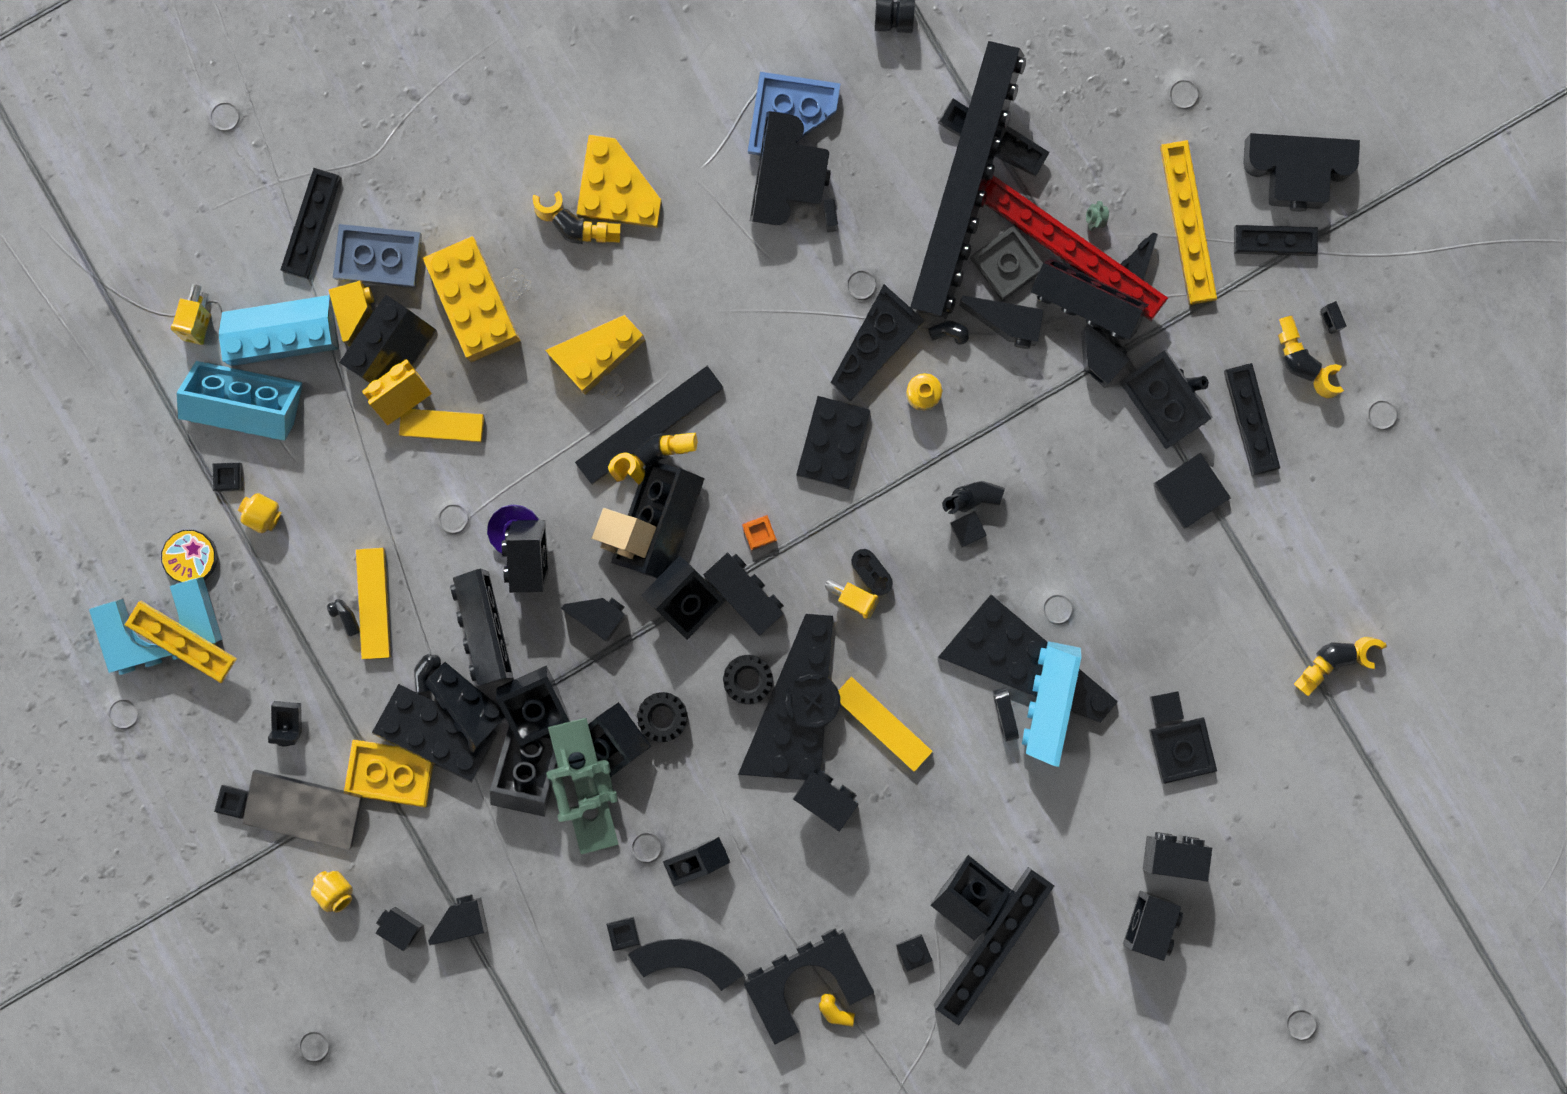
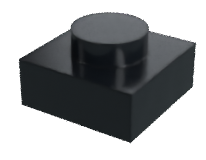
[896,934,933,972]

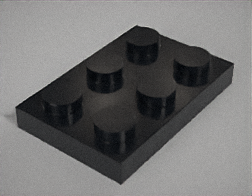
[1119,350,1213,449]
[796,396,870,490]

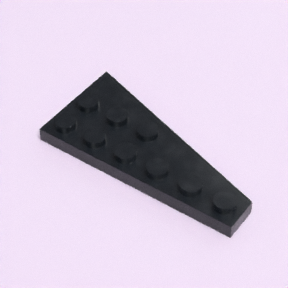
[738,614,833,780]

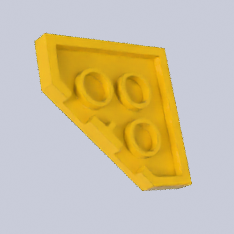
[576,135,662,228]

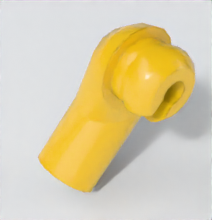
[819,994,855,1027]

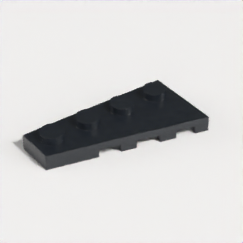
[830,284,924,402]

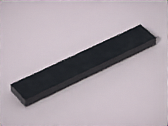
[575,365,724,485]

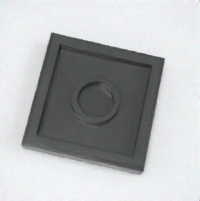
[970,225,1043,301]

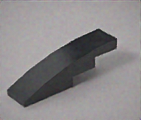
[938,98,1050,176]

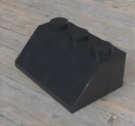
[339,295,436,383]

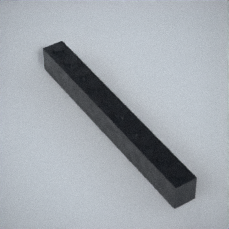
[910,41,1026,320]

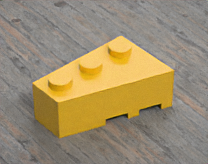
[545,315,645,395]

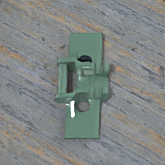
[546,718,619,854]

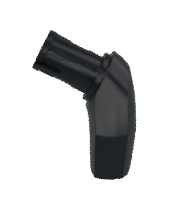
[942,481,1005,514]

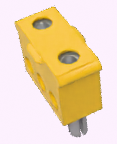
[171,284,211,345]
[825,579,879,619]

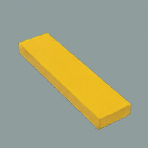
[356,548,391,659]
[125,601,237,683]
[838,676,933,771]

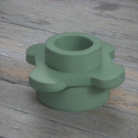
[1086,201,1109,231]

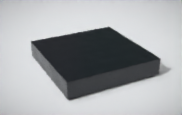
[1153,453,1231,529]
[1149,717,1217,784]

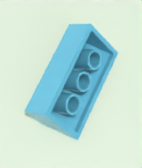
[219,295,339,366]
[176,361,302,441]
[1022,641,1081,767]

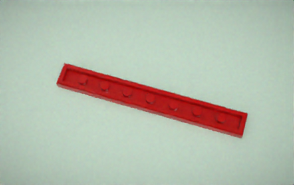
[985,175,1168,322]

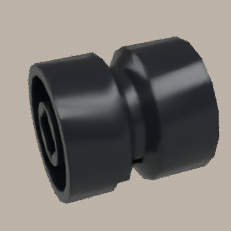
[874,0,915,33]

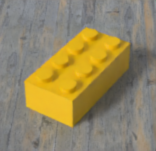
[423,236,521,363]

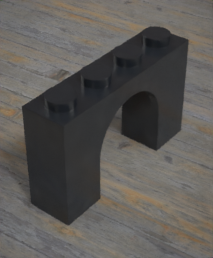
[744,928,874,1045]

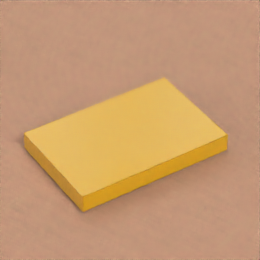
[344,739,434,807]

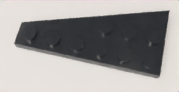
[937,595,1118,723]

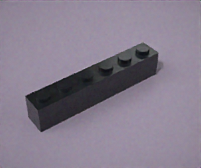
[933,867,1055,1026]

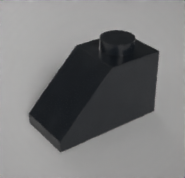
[561,597,627,642]
[663,837,731,887]
[428,894,488,946]

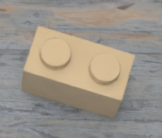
[591,508,656,559]

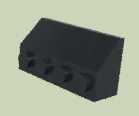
[611,462,705,579]
[450,568,514,686]

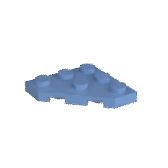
[748,72,840,155]

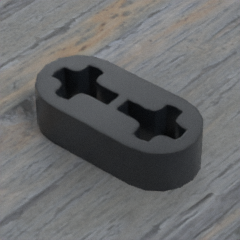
[851,549,893,596]
[993,688,1019,742]

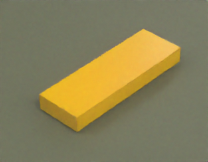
[399,409,484,442]

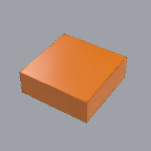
[742,515,777,551]

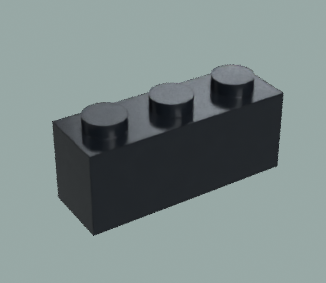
[703,552,784,636]

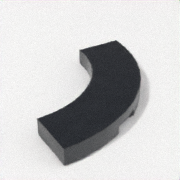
[628,938,744,991]

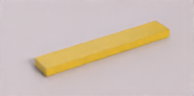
[1160,140,1217,305]

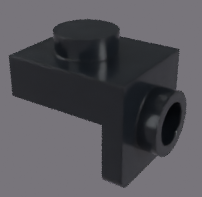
[268,701,302,747]

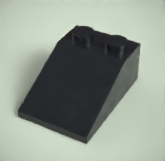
[490,726,558,817]

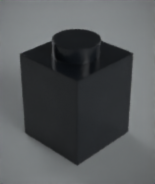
[375,907,423,951]

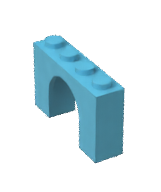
[89,576,222,675]

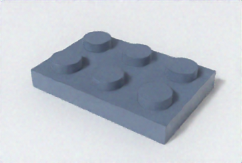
[333,224,422,288]

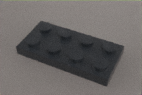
[372,684,497,783]

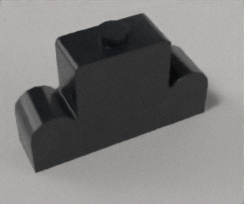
[749,111,831,225]
[1243,133,1360,212]

